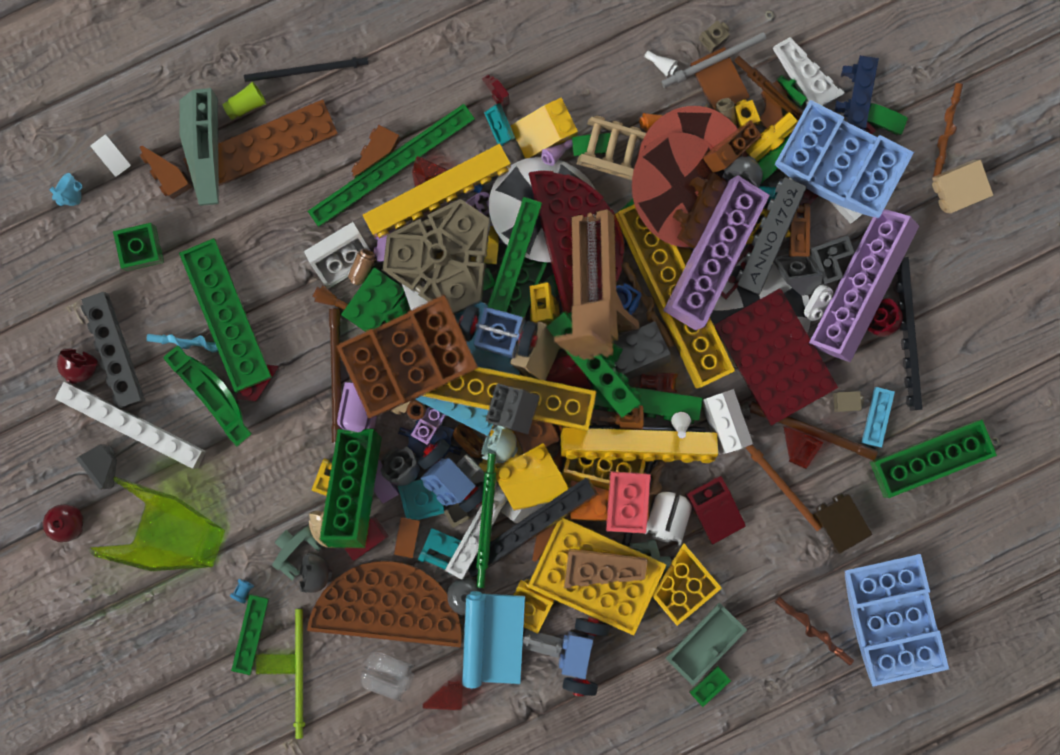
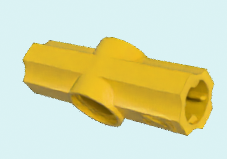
[745,112,798,162]

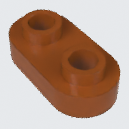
[453,424,484,459]

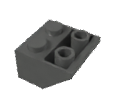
[485,383,540,434]

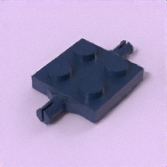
[398,418,462,459]

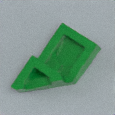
[777,75,807,108]

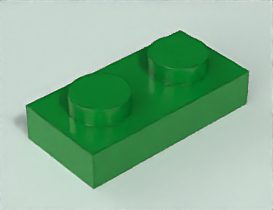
[689,666,731,707]

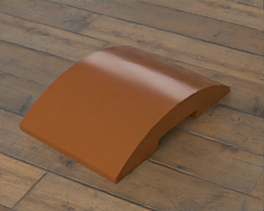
[336,295,478,419]

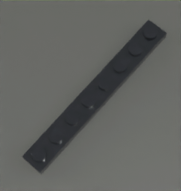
[895,257,923,411]
[468,477,598,577]

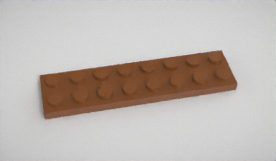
[183,99,338,186]

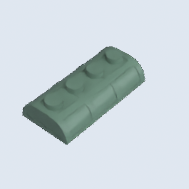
[665,603,747,686]

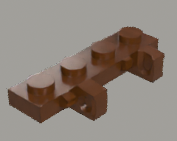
[673,173,728,248]

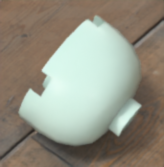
[481,425,518,463]

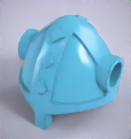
[49,173,83,206]

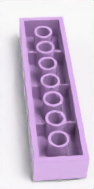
[663,175,770,330]
[809,209,919,362]

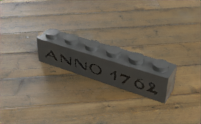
[736,178,806,295]

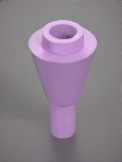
[541,139,573,166]

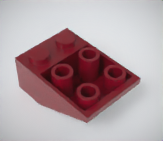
[685,475,746,545]

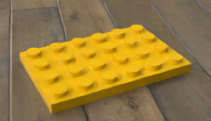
[527,518,666,636]

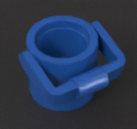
[616,283,642,315]

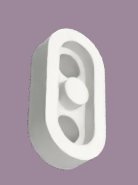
[804,284,833,321]

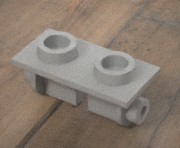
[522,629,563,658]

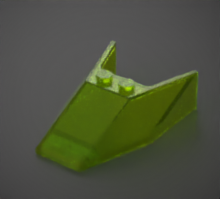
[89,476,225,571]

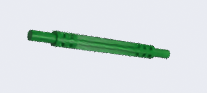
[476,452,496,588]

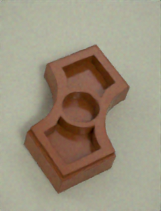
[760,80,788,129]

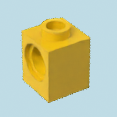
[735,99,761,128]

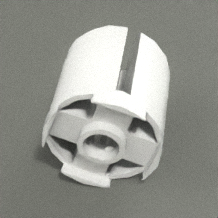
[644,492,692,545]

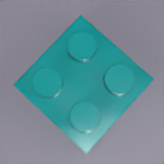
[398,480,444,520]

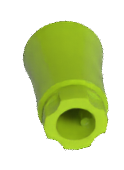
[222,81,267,120]

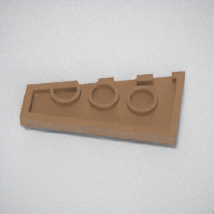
[564,549,647,588]

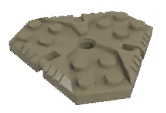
[383,199,491,315]

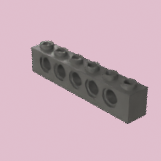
[81,292,145,409]

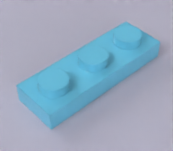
[862,387,895,448]

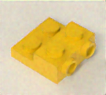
[513,579,554,634]

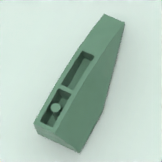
[179,88,219,206]

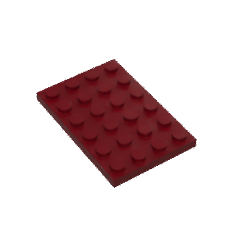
[714,288,838,426]

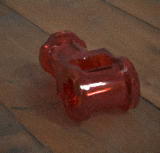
[640,373,678,393]

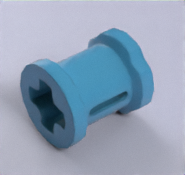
[230,578,254,604]

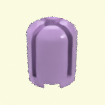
[337,382,377,432]

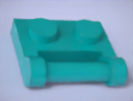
[418,528,462,574]

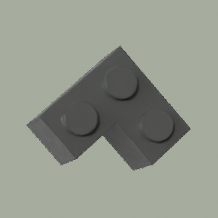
[810,235,855,285]

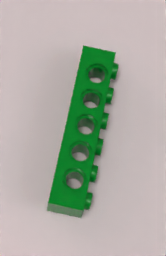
[546,311,642,418]

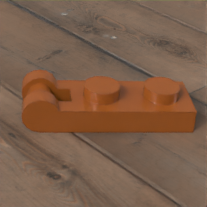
[789,203,810,257]

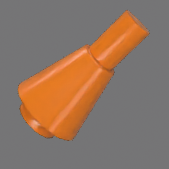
[639,113,662,132]

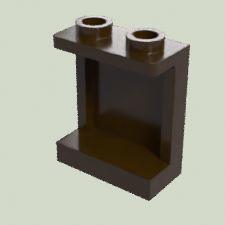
[813,493,873,554]

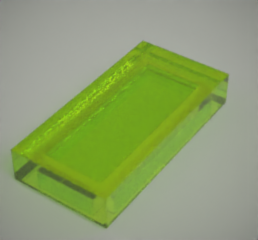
[256,654,295,674]

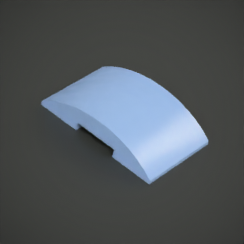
[775,100,914,218]
[845,554,949,686]

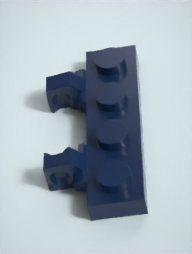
[834,55,879,131]

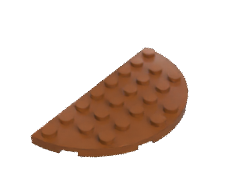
[307,561,462,647]

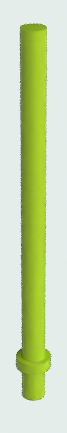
[293,609,305,739]

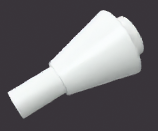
[644,51,679,77]
[671,412,691,438]

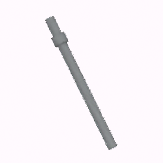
[661,32,766,88]

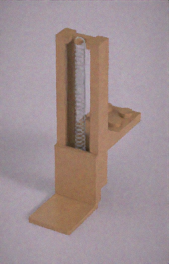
[555,209,639,360]

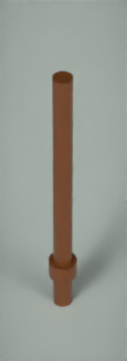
[745,445,822,531]

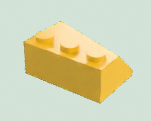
[495,443,569,511]
[652,543,722,626]

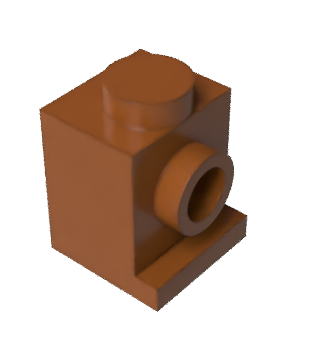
[615,406,644,430]

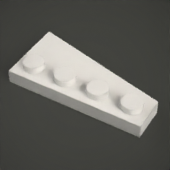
[773,38,845,106]

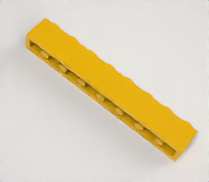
[363,144,511,239]
[561,428,718,463]

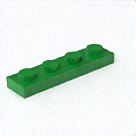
[231,594,270,675]

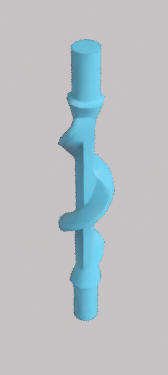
[147,334,218,352]

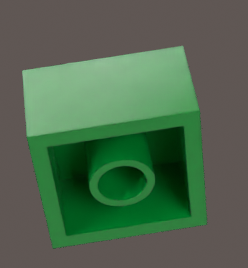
[113,223,164,272]

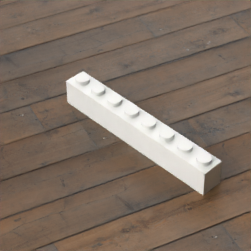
[55,382,207,469]

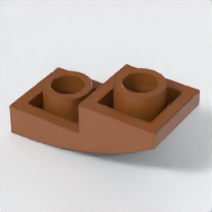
[394,517,420,558]

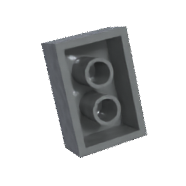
[612,321,671,380]

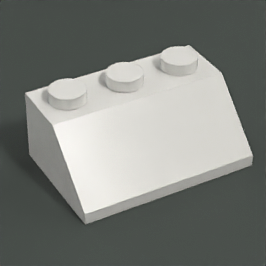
[304,222,371,289]
[702,389,753,455]

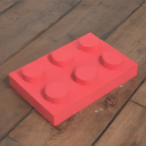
[606,471,650,533]

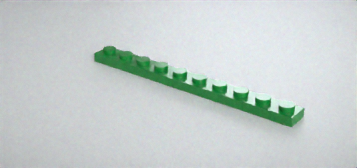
[307,104,475,228]

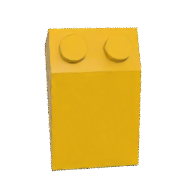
[510,97,578,159]

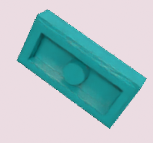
[484,104,515,146]

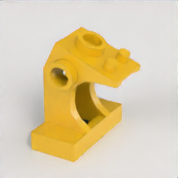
[529,282,560,325]

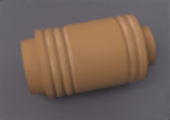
[348,249,376,285]

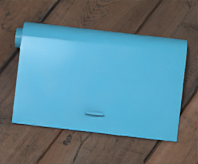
[462,591,525,688]

